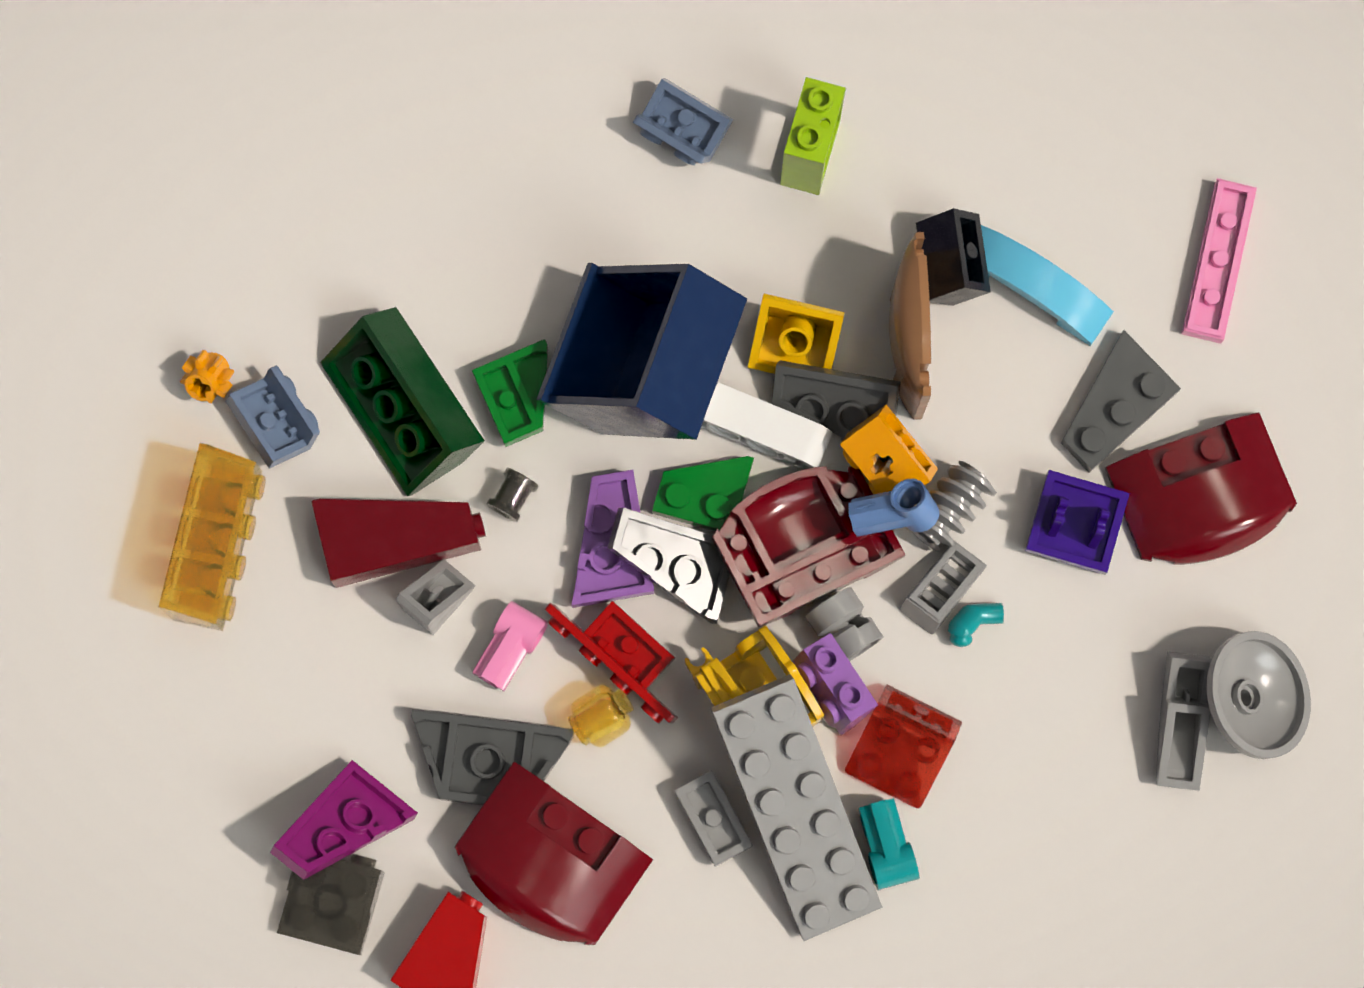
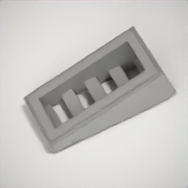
[900,540,987,634]

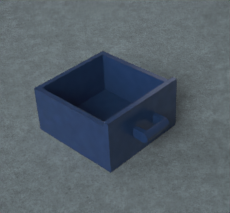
[536,263,748,440]

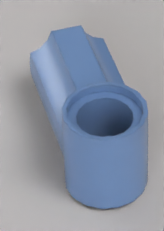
[848,479,940,537]

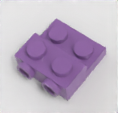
[792,633,878,736]

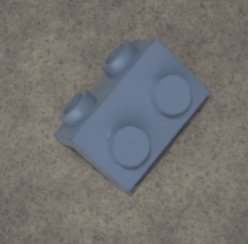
[633,78,733,166]
[225,365,320,469]

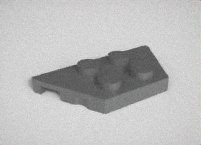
[411,709,575,805]

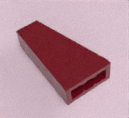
[311,499,486,588]

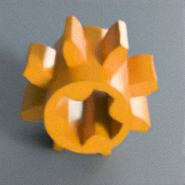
[180,350,234,403]

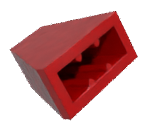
[390,891,487,988]

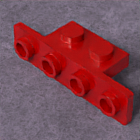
[545,601,678,724]

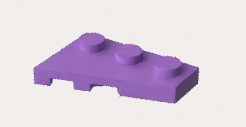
[571,470,655,608]

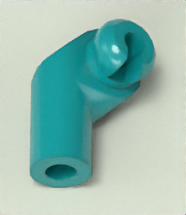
[948,603,1004,647]

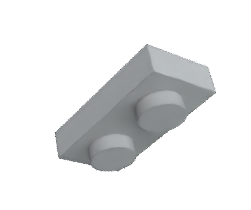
[675,770,753,867]

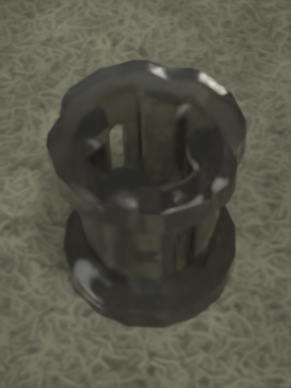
[486,468,539,522]

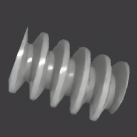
[911,460,997,552]

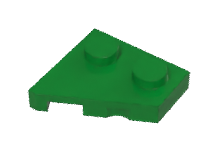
[472,339,548,447]
[652,456,754,532]

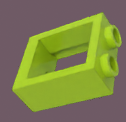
[780,77,846,195]

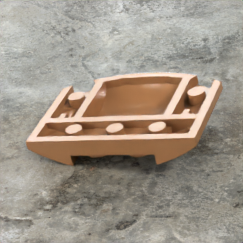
[889,232,931,420]

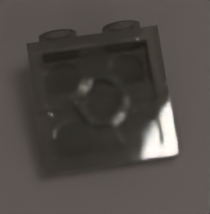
[277,854,385,956]

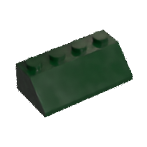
[320,307,485,497]

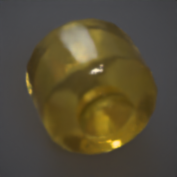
[568,684,634,748]

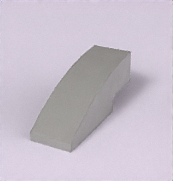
[1156,652,1212,791]

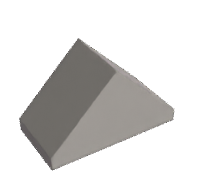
[396,559,475,635]

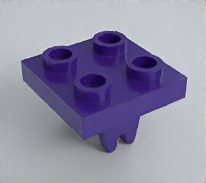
[1025,470,1130,575]

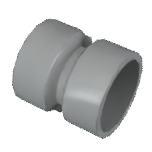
[806,587,884,661]

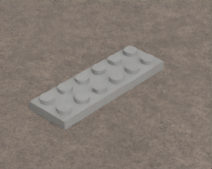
[710,674,883,941]

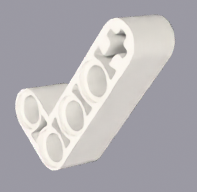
[701,382,832,470]

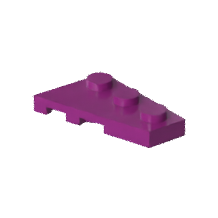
[270,760,418,880]

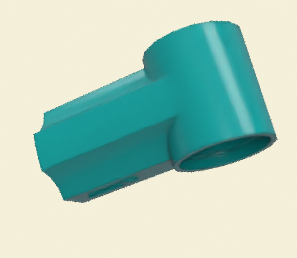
[858,798,920,890]

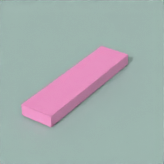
[1181,178,1257,344]

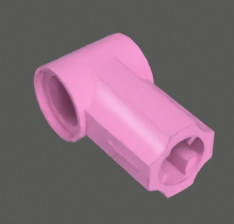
[473,601,548,692]

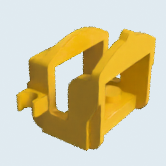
[685,625,824,726]

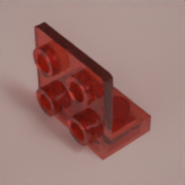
[845,684,962,809]

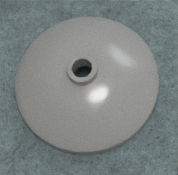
[1207,631,1311,759]

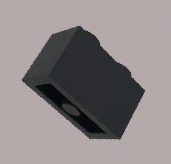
[916,208,991,306]

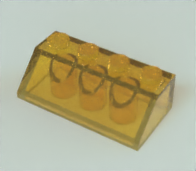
[158,443,266,631]

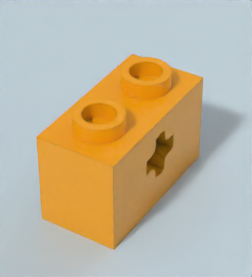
[840,404,938,494]

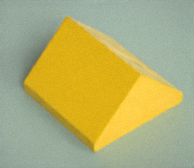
[748,293,845,374]

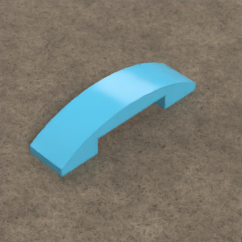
[981,225,1114,346]

